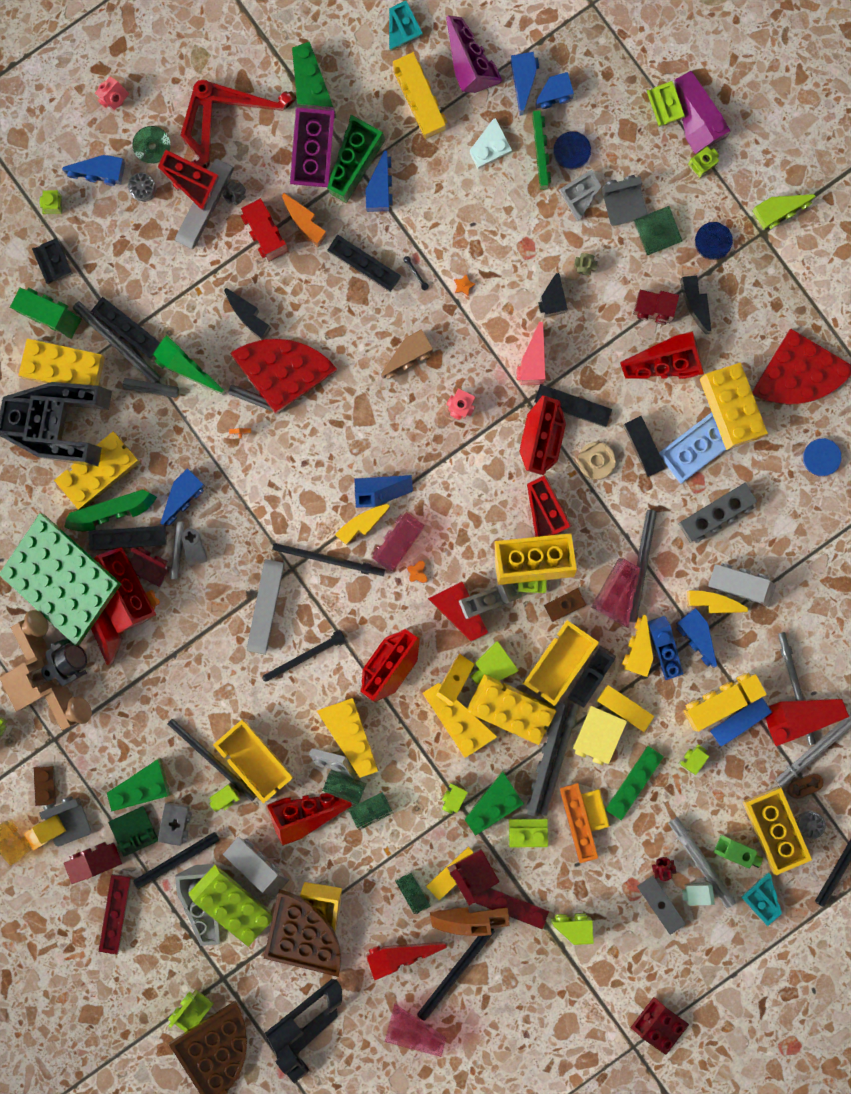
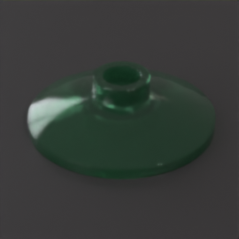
[132,126,171,164]

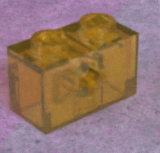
[0,821,32,866]

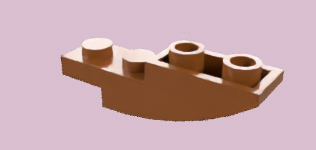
[430,907,510,936]

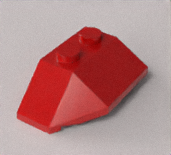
[519,396,566,475]
[91,609,124,666]
[360,629,420,702]

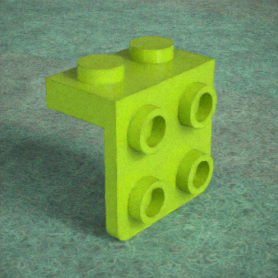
[168,989,214,1032]

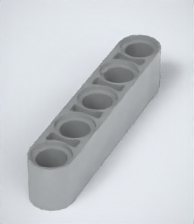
[175,158,234,249]
[247,559,284,655]

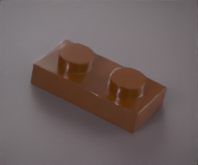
[33,766,56,806]

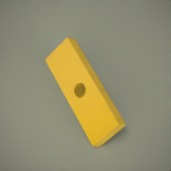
[436,653,475,706]
[426,846,474,900]

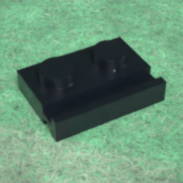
[32,238,73,284]

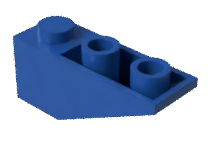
[365,151,393,212]
[62,155,125,186]
[160,468,205,526]
[354,475,413,508]
[676,608,717,668]
[647,616,684,680]

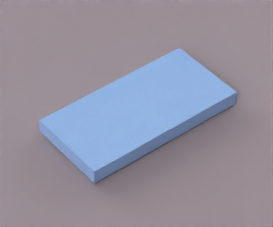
[659,412,726,484]

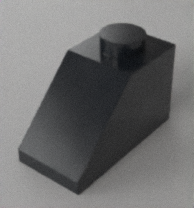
[538,273,568,318]

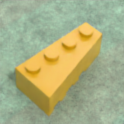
[393,52,447,139]
[423,682,497,758]
[317,698,379,778]

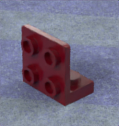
[130,547,171,587]
[448,849,500,906]
[630,997,689,1055]

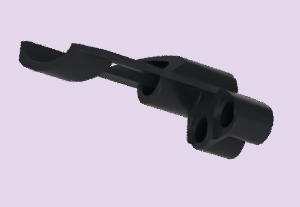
[264,979,343,1084]

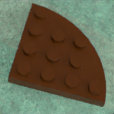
[263,889,341,977]
[169,1001,247,1094]

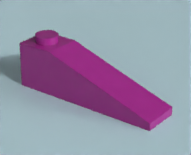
[446,15,503,93]
[674,71,731,154]

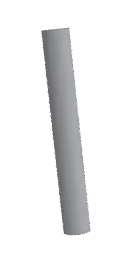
[170,522,185,579]

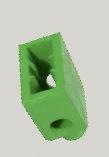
[714,835,763,869]

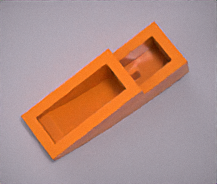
[282,193,327,247]

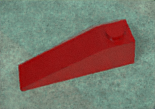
[620,331,704,379]
[266,791,352,846]
[366,942,447,981]

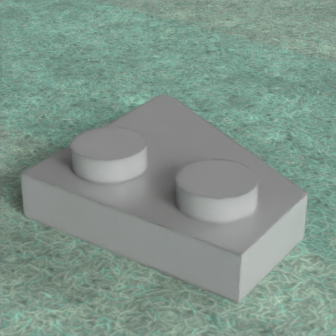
[559,170,601,221]
[309,748,357,779]

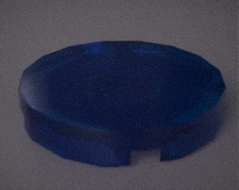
[553,131,591,170]
[694,222,733,260]

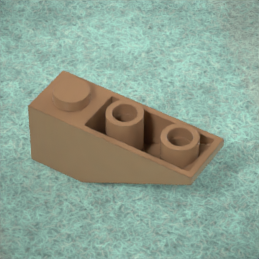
[381,329,433,379]

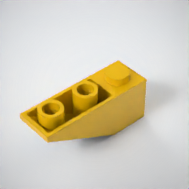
[622,615,653,677]

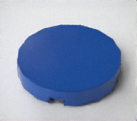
[803,438,841,477]

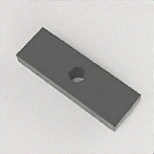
[637,875,686,935]

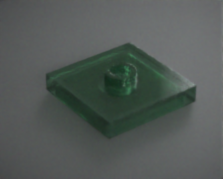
[633,206,682,256]

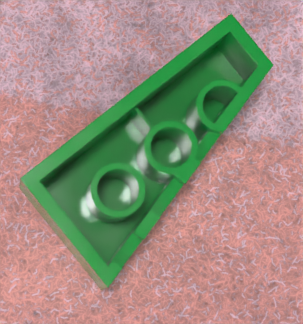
[292,41,336,118]
[327,115,386,203]

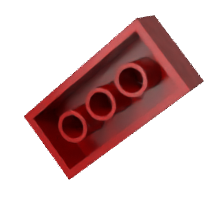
[93,547,156,634]

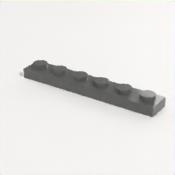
[526,702,569,817]

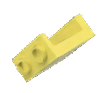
[572,706,627,766]

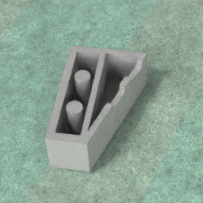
[708,563,776,607]
[223,837,289,897]

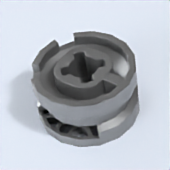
[128,172,156,202]
[796,811,826,839]

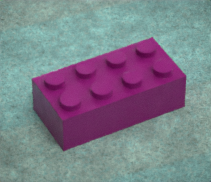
[290,104,335,188]

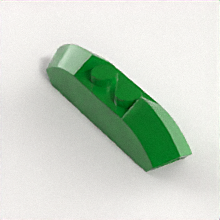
[64,489,157,532]

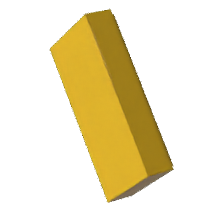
[581,789,610,832]

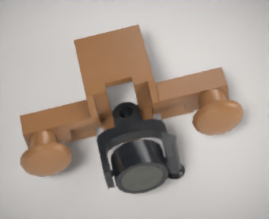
[0,610,92,731]

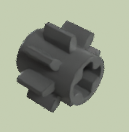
[222,180,246,205]

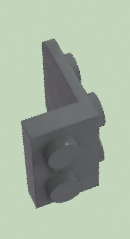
[602,175,647,226]
[39,796,91,847]

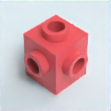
[95,77,129,111]
[446,388,475,420]

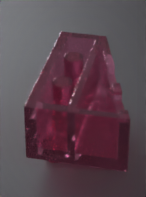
[591,558,640,628]

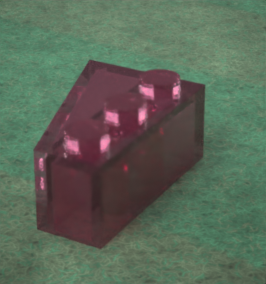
[372,512,425,573]
[384,1003,446,1057]

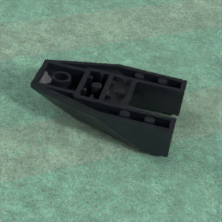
[0,382,112,467]

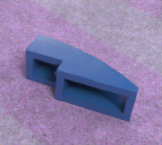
[710,698,772,747]

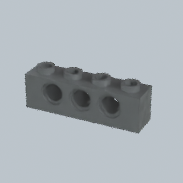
[678,482,757,543]

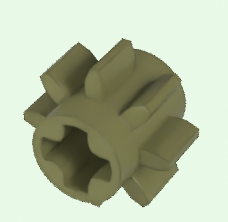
[574,253,598,276]

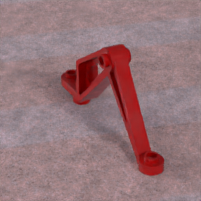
[172,80,297,191]

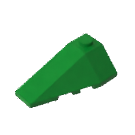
[153,335,226,395]

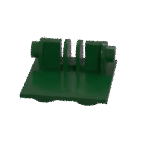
[108,806,158,857]

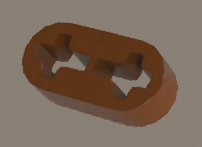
[787,773,824,799]

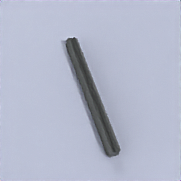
[73,301,161,383]
[626,510,657,623]

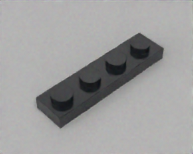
[327,234,401,293]
[91,296,160,359]
[534,384,612,428]
[88,526,167,550]

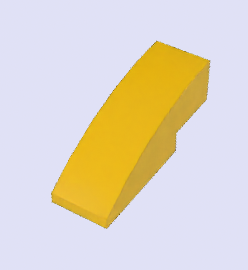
[335,504,390,545]
[687,590,748,614]
[596,685,655,732]

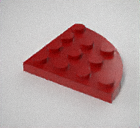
[752,328,851,405]
[230,339,337,414]

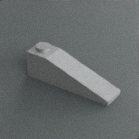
[175,864,220,946]

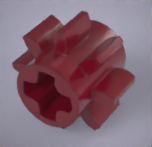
[652,857,677,881]

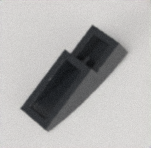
[680,275,711,334]
[224,288,271,340]
[623,416,665,477]
[568,646,616,708]

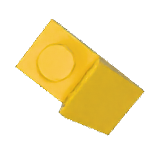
[24,815,66,850]

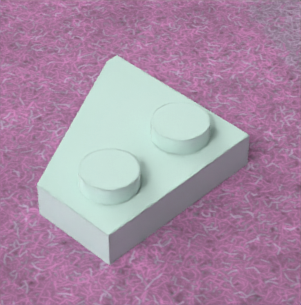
[469,118,512,169]

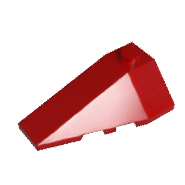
[765,699,850,746]

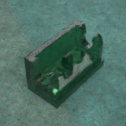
[322,770,367,805]
[348,792,394,830]
[395,871,431,914]

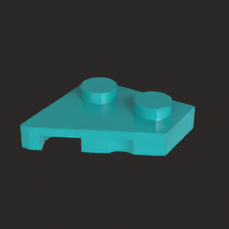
[389,0,423,51]
[741,872,782,926]

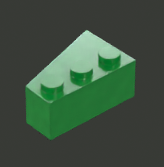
[9,287,82,339]
[107,758,170,812]
[464,771,524,836]

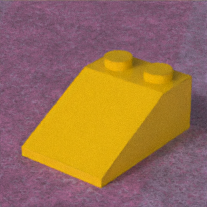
[300,882,342,934]

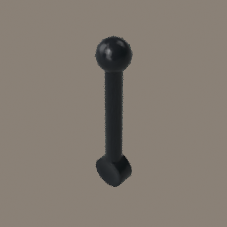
[403,256,429,291]

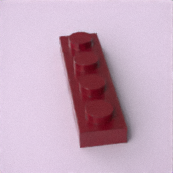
[98,874,131,955]
[474,888,549,930]

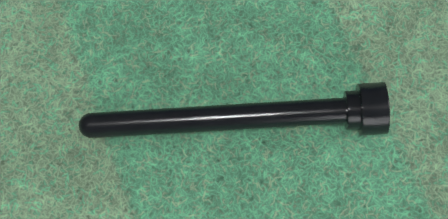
[262,629,347,682]

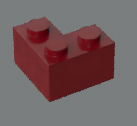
[633,289,679,325]
[63,842,122,884]

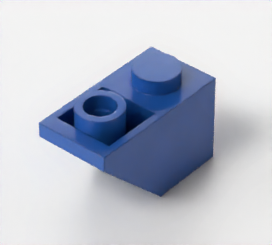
[536,72,574,109]

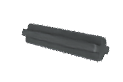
[122,378,179,398]
[228,385,282,414]

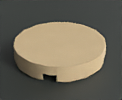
[578,442,616,480]

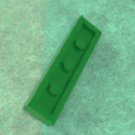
[532,110,551,190]
[605,745,664,821]

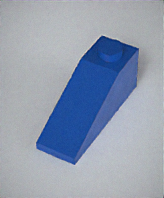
[510,52,539,116]

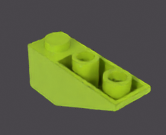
[752,194,816,230]

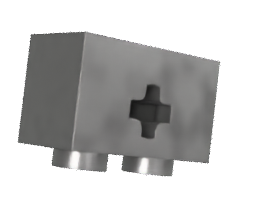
[158,802,192,846]

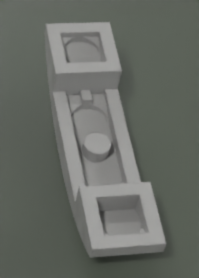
[459,583,522,619]

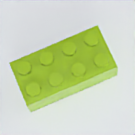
[188,865,273,947]

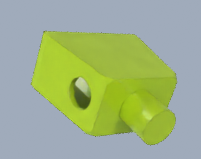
[470,641,519,685]

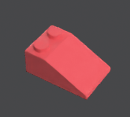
[516,322,545,385]

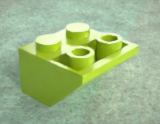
[551,913,594,945]

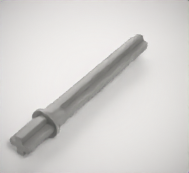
[775,713,851,788]
[668,817,736,908]

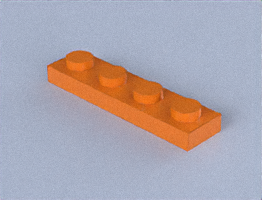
[559,783,598,863]

